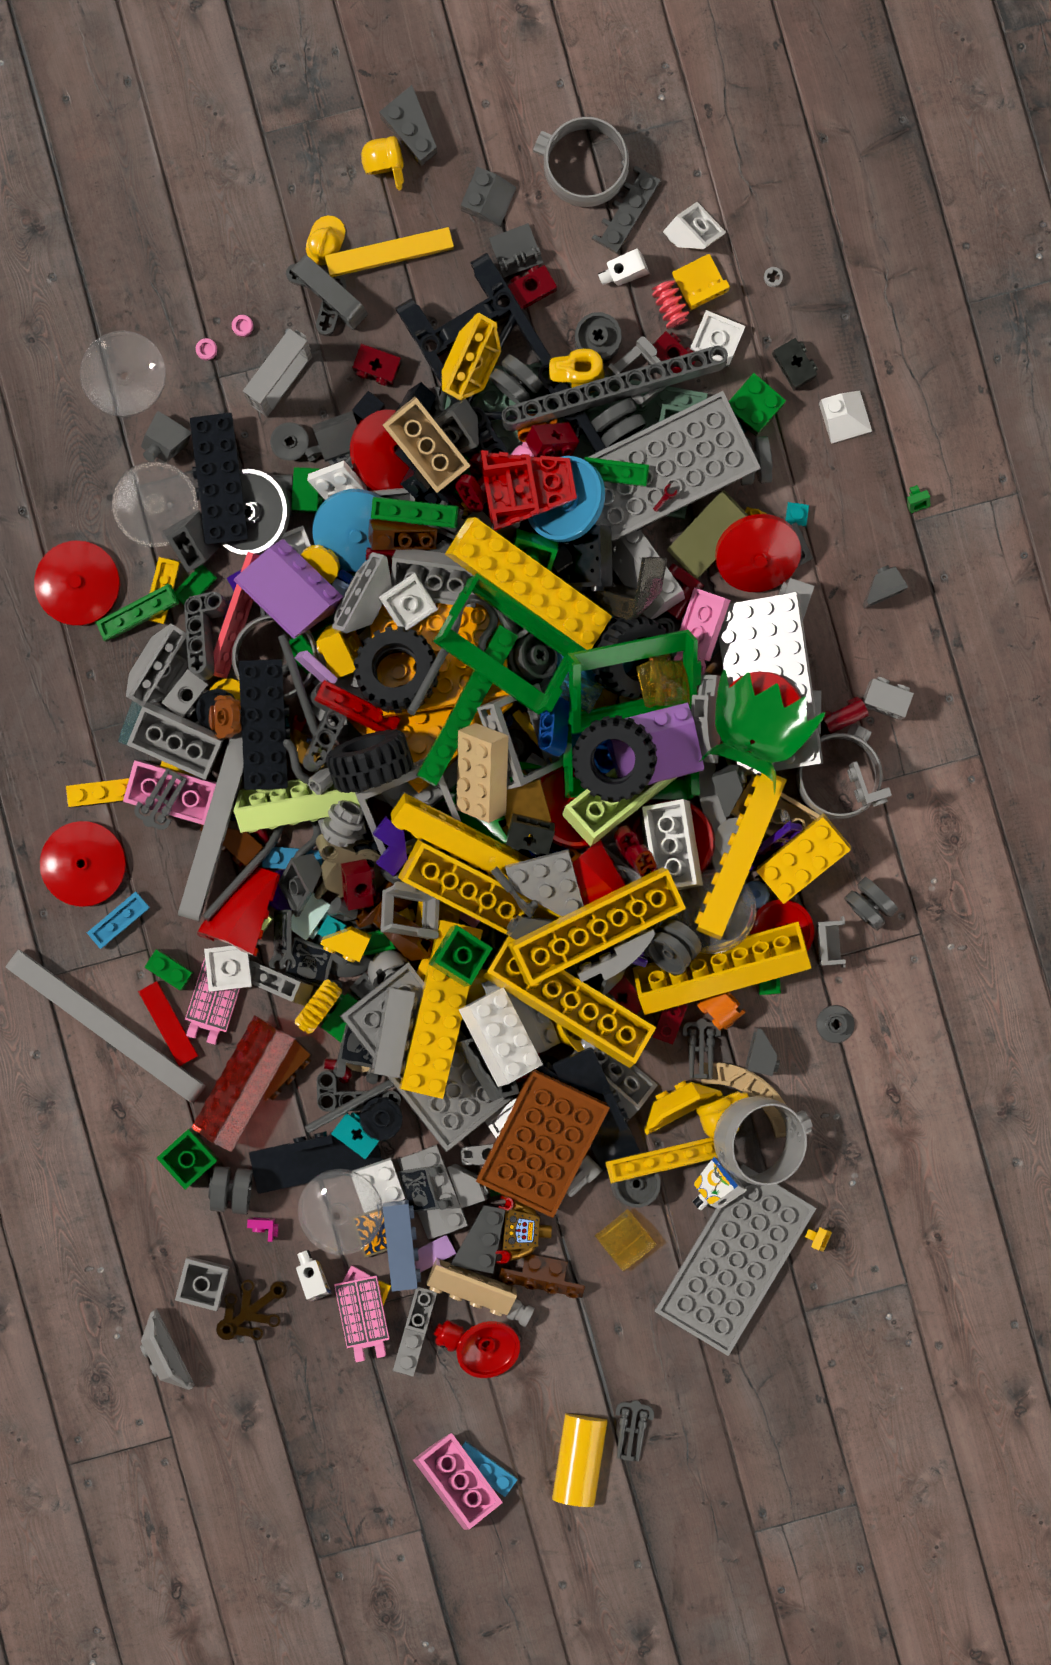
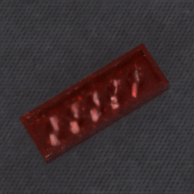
[192,1015,295,1152]

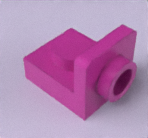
[247,1217,278,1242]

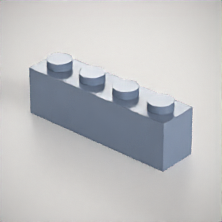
[383,1200,421,1291]

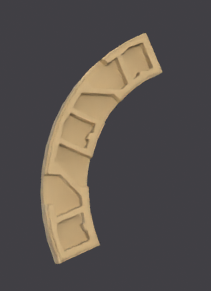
[698,1062,786,1138]

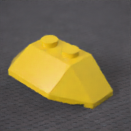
[442,313,501,401]
[644,1080,722,1135]

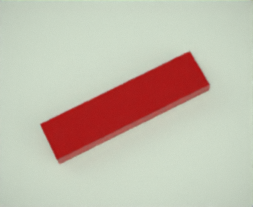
[314,680,401,731]
[138,981,199,1066]

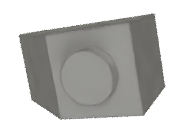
[447,1163,490,1208]

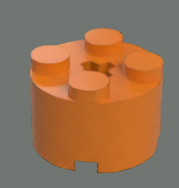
[697,992,746,1030]

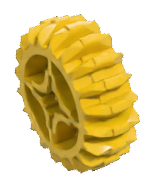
[295,979,342,1034]

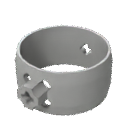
[533,117,629,207]
[232,615,327,700]
[795,723,883,819]
[714,1096,813,1186]

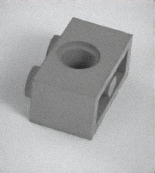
[162,669,210,718]

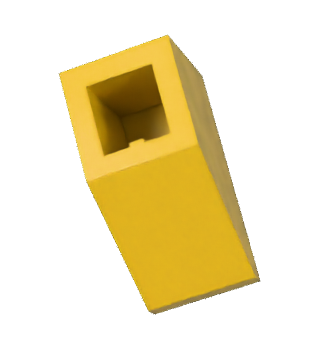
[320,926,371,962]

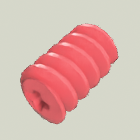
[651,280,689,329]

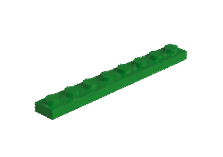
[416,625,518,786]

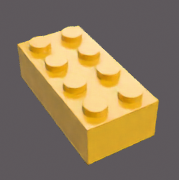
[756,813,851,904]

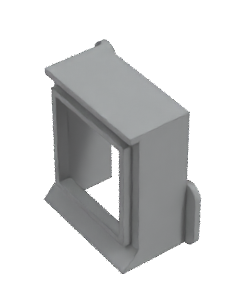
[607,337,667,409]
[380,881,439,940]
[816,916,846,968]

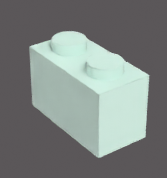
[291,892,330,941]

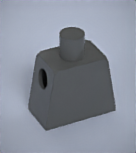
[141,411,191,462]

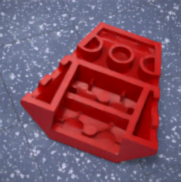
[481,450,577,531]
[572,840,625,906]
[197,867,280,956]

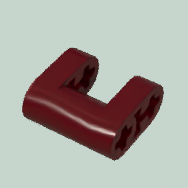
[455,453,487,512]
[665,563,705,621]
[821,696,869,734]
[614,825,658,877]

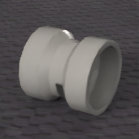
[506,1299,535,1327]

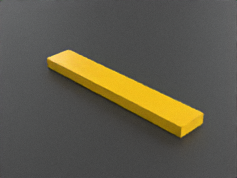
[325,227,454,277]
[606,1138,718,1184]

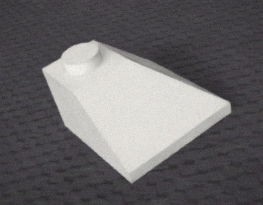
[663,202,726,249]
[819,391,872,444]

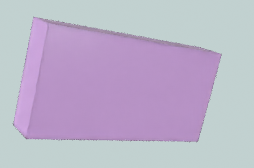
[295,651,337,684]
[415,1234,456,1272]

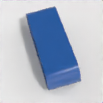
[538,696,569,756]

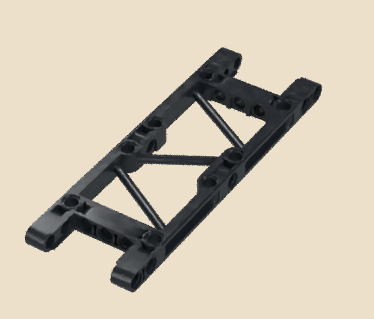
[395,253,651,578]

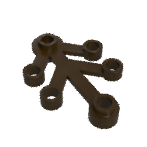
[216,1279,287,1340]

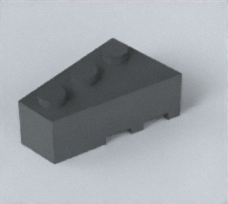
[379,85,437,166]
[456,1038,519,1101]
[451,1204,505,1273]

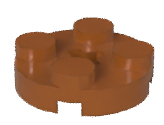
[209,695,241,739]

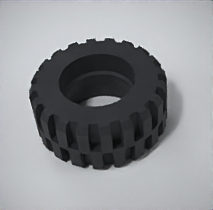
[591,613,674,699]
[354,626,439,713]
[572,715,657,802]
[326,729,413,793]

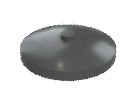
[220,469,290,555]

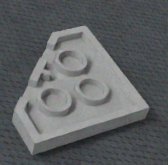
[505,850,584,917]

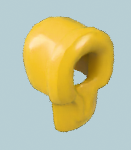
[361,136,404,191]
[549,349,604,393]
[696,1091,749,1139]

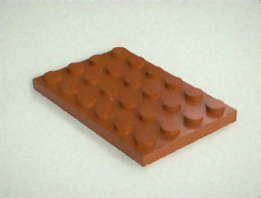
[476,1069,610,1218]

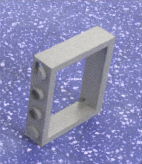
[243,328,313,417]
[477,683,563,790]
[355,758,461,855]

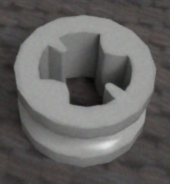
[764,267,783,287]

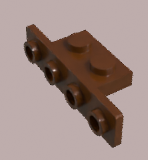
[499,1254,585,1298]

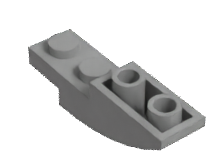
[691,675,721,763]
[576,926,655,982]
[393,1287,437,1377]

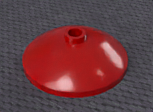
[750,899,814,951]
[456,1321,520,1378]

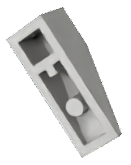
[250,961,314,1006]

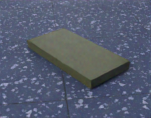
[667,490,749,580]

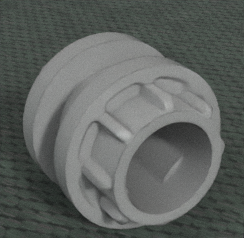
[321,800,365,847]

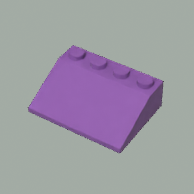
[233,539,343,639]
[605,703,704,785]

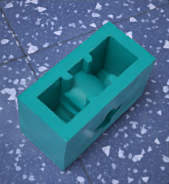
[331,1112,379,1159]

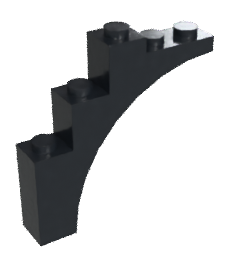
[395,382,465,510]

